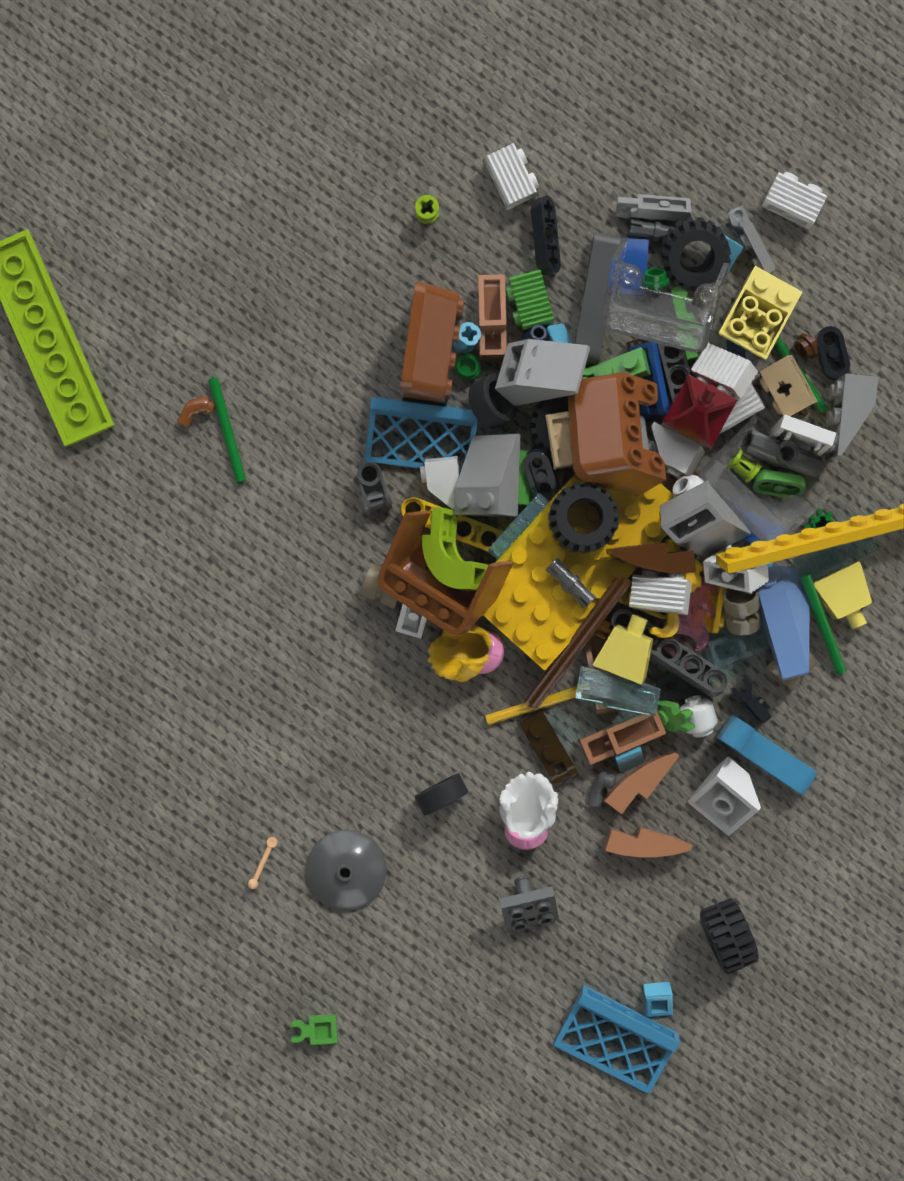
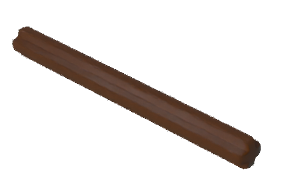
[525,575,630,709]

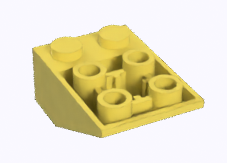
[718,266,802,360]

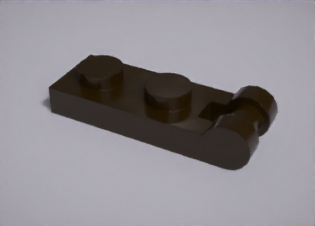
[519,710,580,789]

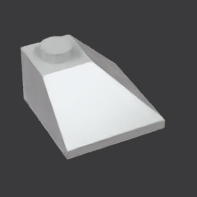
[687,757,761,836]

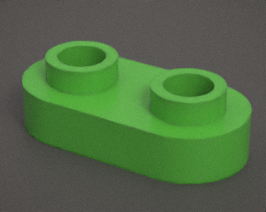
[752,469,806,498]

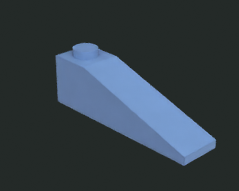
[757,565,810,681]

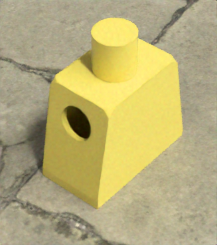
[813,561,872,629]
[593,615,653,685]

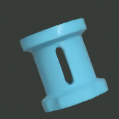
[452,322,481,354]

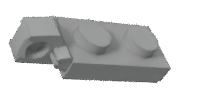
[616,194,692,223]
[727,205,775,275]

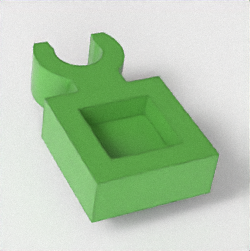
[652,699,695,732]
[290,1014,338,1045]

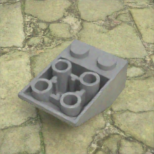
[495,339,590,406]
[824,374,878,461]
[660,481,751,558]

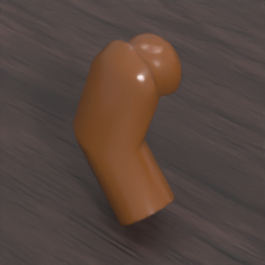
[176,396,214,428]

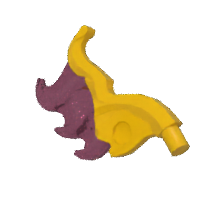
[649,537,718,653]

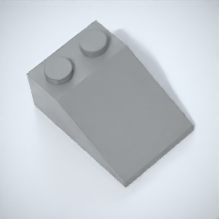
[454,434,520,517]

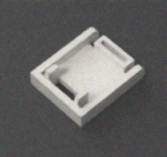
[768,415,836,456]

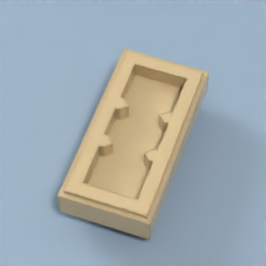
[545,411,573,470]

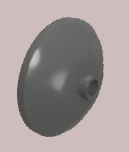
[306,829,387,911]

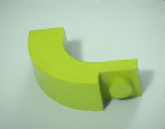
[422,507,488,592]

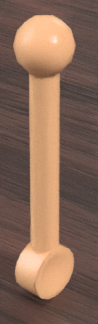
[248,837,278,890]

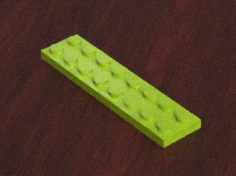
[0,229,116,447]

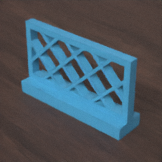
[365,396,478,473]
[553,985,680,1094]

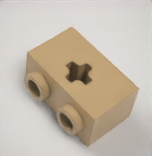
[759,355,818,416]

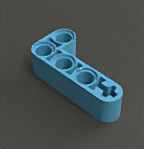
[716,715,818,796]

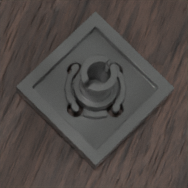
[499,876,559,931]

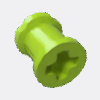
[415,195,439,224]
[725,449,762,484]

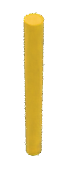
[485,683,590,725]

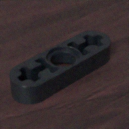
[531,196,561,276]

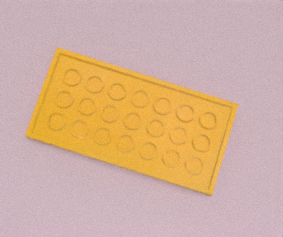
[483,473,673,671]

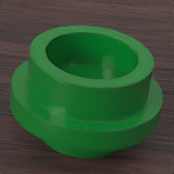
[642,268,669,291]
[454,353,481,380]

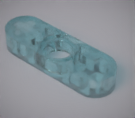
[487,493,550,560]

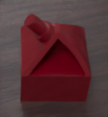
[662,375,737,451]

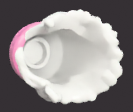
[499,772,558,850]

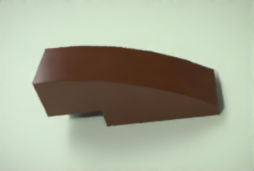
[606,543,696,573]

